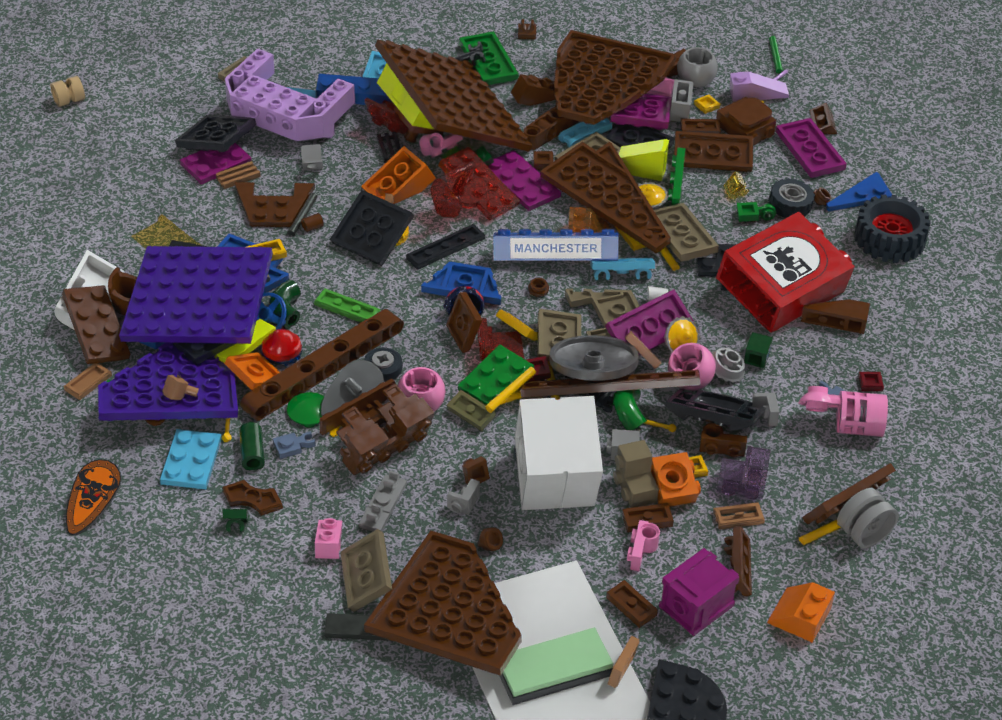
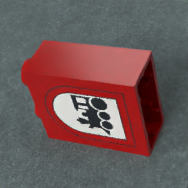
[716,212,855,333]

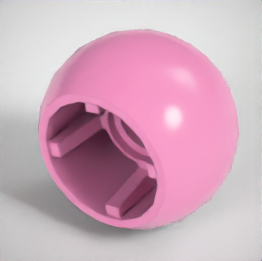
[668,343,716,391]
[398,367,446,412]

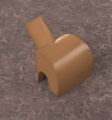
[163,375,199,400]

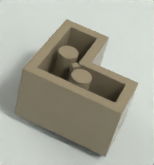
[613,440,659,508]

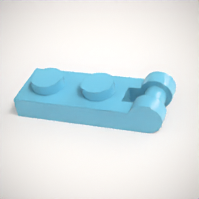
[558,118,612,147]

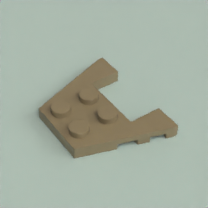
[565,288,639,337]

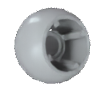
[677,47,718,87]

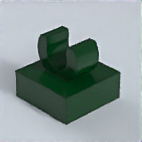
[223,509,249,532]

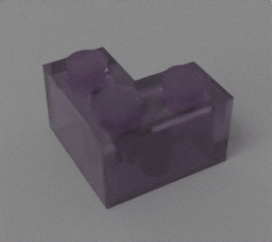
[717,446,771,500]

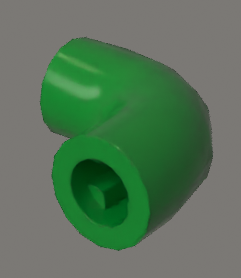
[613,389,647,431]

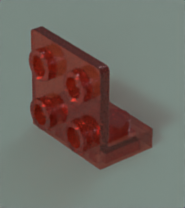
[364,98,408,135]
[477,318,525,362]

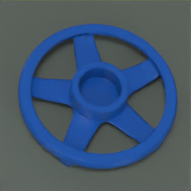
[256,292,286,330]

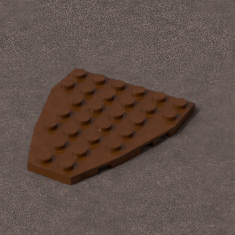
[554,30,676,125]

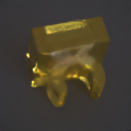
[723,171,749,199]

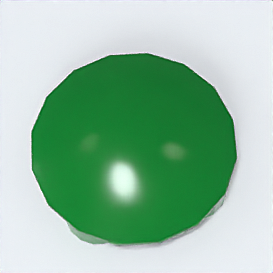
[287,392,324,428]

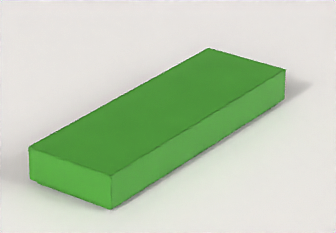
[314,288,380,323]

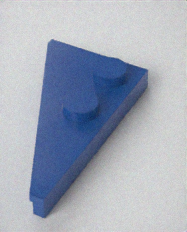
[826,172,892,211]

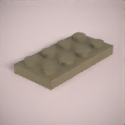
[654,203,719,262]

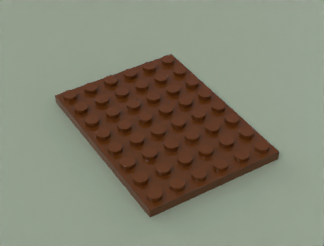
[375,40,533,152]

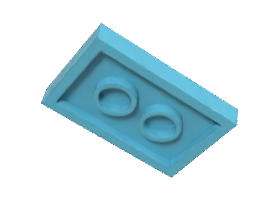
[160,429,222,490]

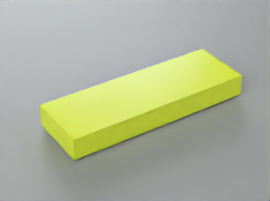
[215,319,276,363]

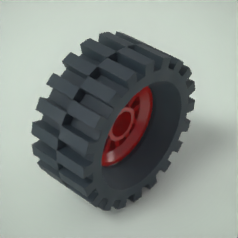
[854,194,931,263]

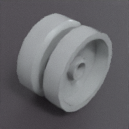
[837,488,899,549]

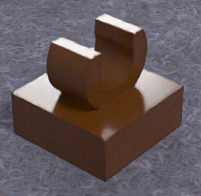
[518,19,537,39]
[462,456,490,485]

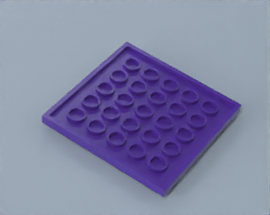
[119,246,273,344]

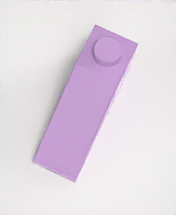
[730,72,789,102]

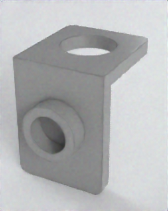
[301,144,323,171]

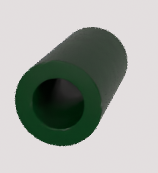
[239,422,265,470]

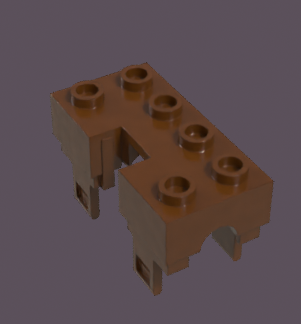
[336,383,435,475]

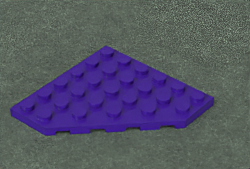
[98,342,238,421]

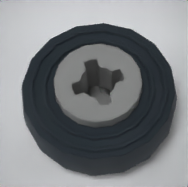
[364,347,403,382]

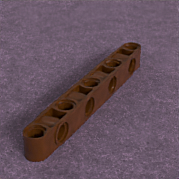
[523,106,579,150]
[240,309,404,421]

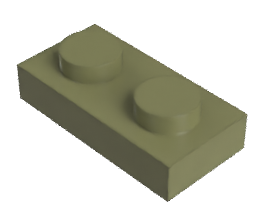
[447,390,496,431]

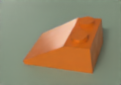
[361,146,436,204]

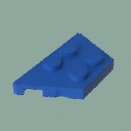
[421,262,501,305]

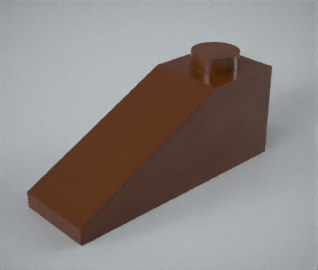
[801,299,870,334]

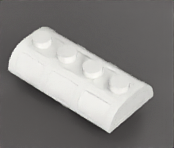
[54,250,124,329]

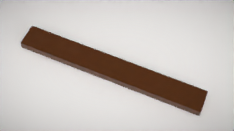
[520,370,700,398]

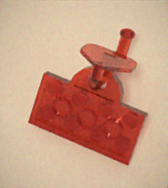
[430,147,520,221]

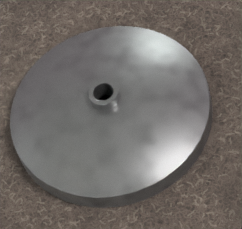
[550,335,638,380]

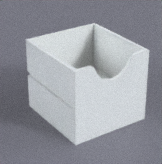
[515,396,603,510]

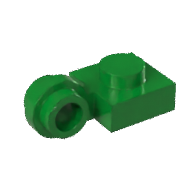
[736,202,776,222]

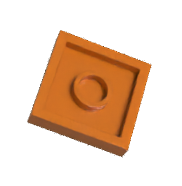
[224,352,280,390]

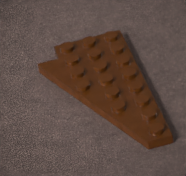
[540,142,671,254]

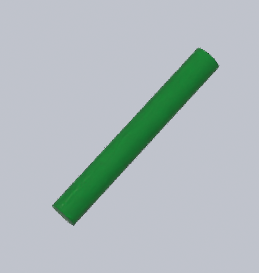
[769,36,783,73]

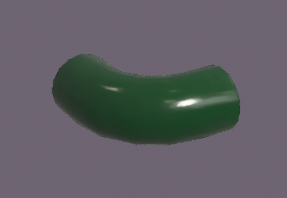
[269,279,301,329]

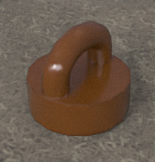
[477,527,503,551]

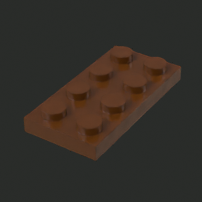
[674,131,753,172]
[62,285,131,364]
[802,463,896,525]

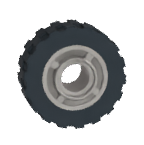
[768,178,815,218]

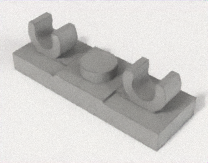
[359,470,407,531]

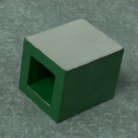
[744,332,773,369]

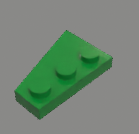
[668,148,686,205]

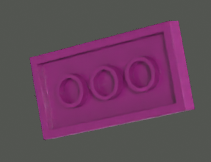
[775,118,847,178]
[483,150,561,211]
[605,289,694,356]

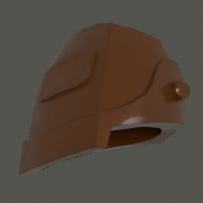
[108,267,137,316]

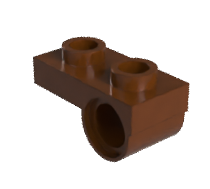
[699,423,747,457]

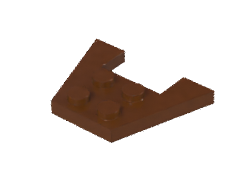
[235,182,315,227]

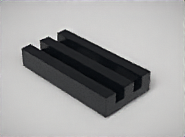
[377,132,401,163]

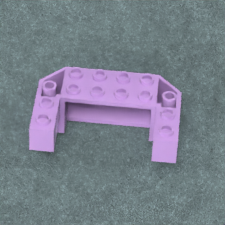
[225,49,355,141]

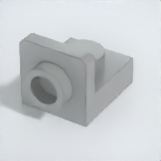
[752,392,779,426]
[447,479,480,515]

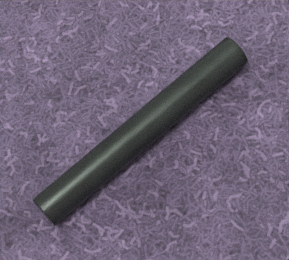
[287,193,317,236]

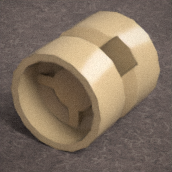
[50,76,85,107]

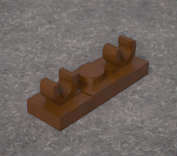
[724,525,752,597]

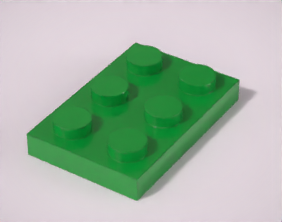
[458,344,534,405]

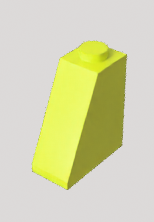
[619,139,669,181]

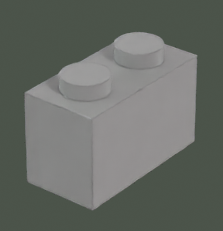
[669,79,693,122]

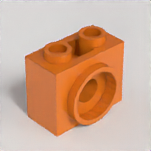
[651,452,701,507]

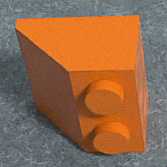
[767,582,835,643]

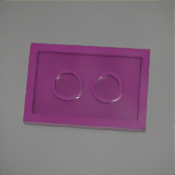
[180,143,252,185]

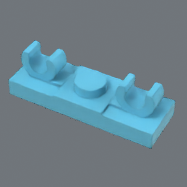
[590,258,655,280]

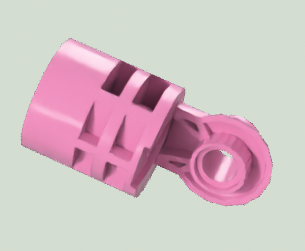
[798,386,888,437]

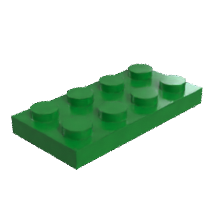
[459,31,519,85]

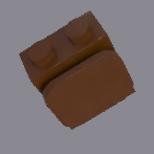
[716,97,776,145]

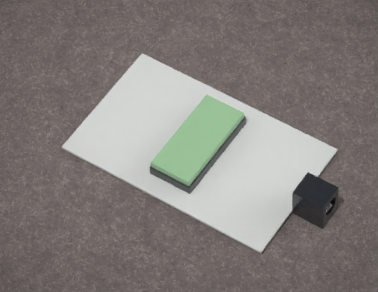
[472,560,650,720]

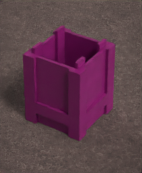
[659,548,739,637]

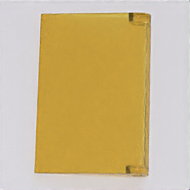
[131,214,201,248]

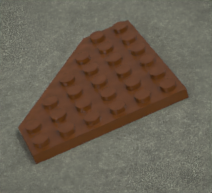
[364,530,522,676]

